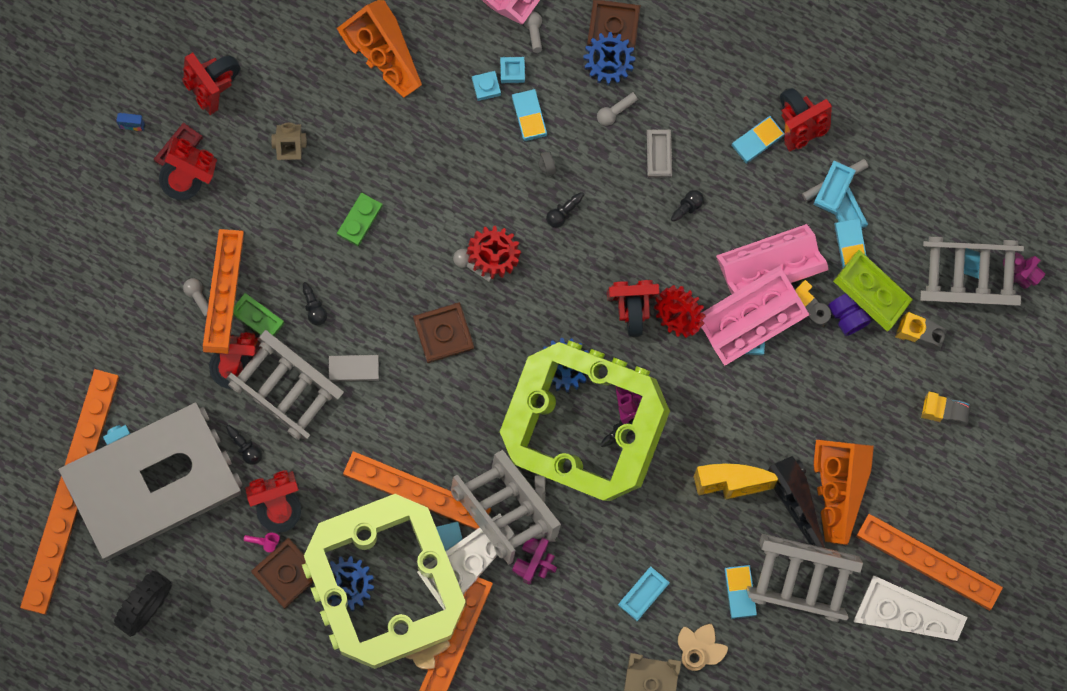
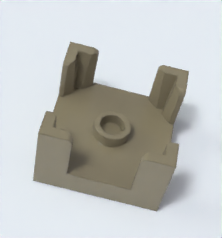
[624,653,681,691]

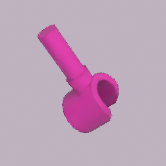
[244,532,280,552]

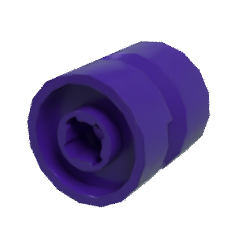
[828,293,872,336]

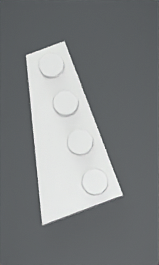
[417,513,515,610]
[853,576,968,641]

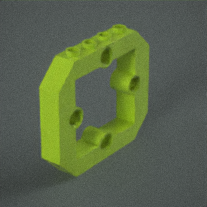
[500,340,670,501]

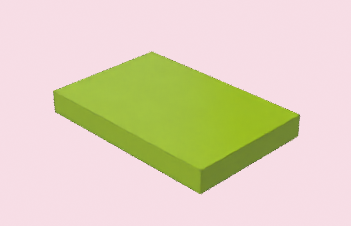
[833,250,913,331]

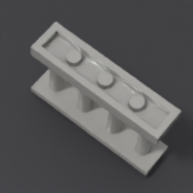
[920,237,1024,306]
[226,330,344,440]
[451,450,561,565]
[746,534,863,622]

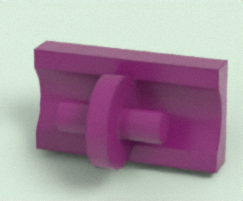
[1003,252,1045,289]
[616,386,643,424]
[512,538,557,585]

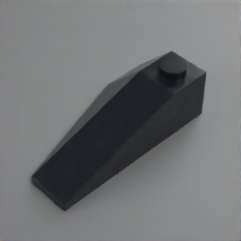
[768,456,825,548]

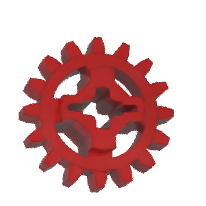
[467,226,521,279]
[654,285,706,338]

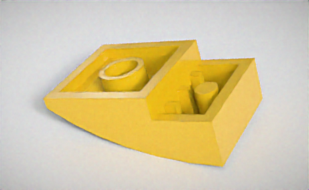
[694,464,778,500]

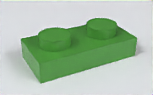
[337,193,383,247]
[233,293,285,337]

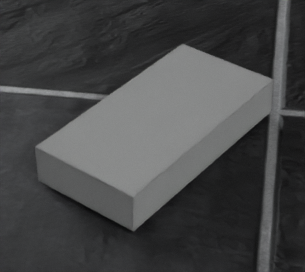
[647,130,672,178]
[329,355,379,382]

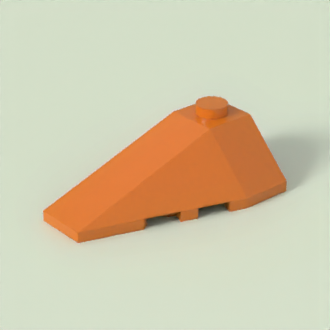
[336,0,422,98]
[813,440,874,545]

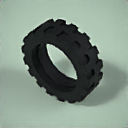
[114,570,172,637]

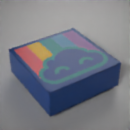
[116,113,145,131]

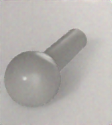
[524,11,542,53]
[597,92,639,126]
[453,249,495,283]
[183,278,208,318]

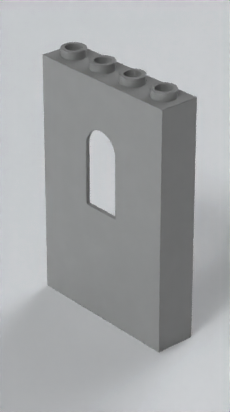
[58,402,243,562]

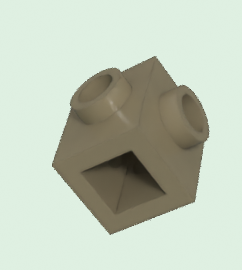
[272,123,307,160]

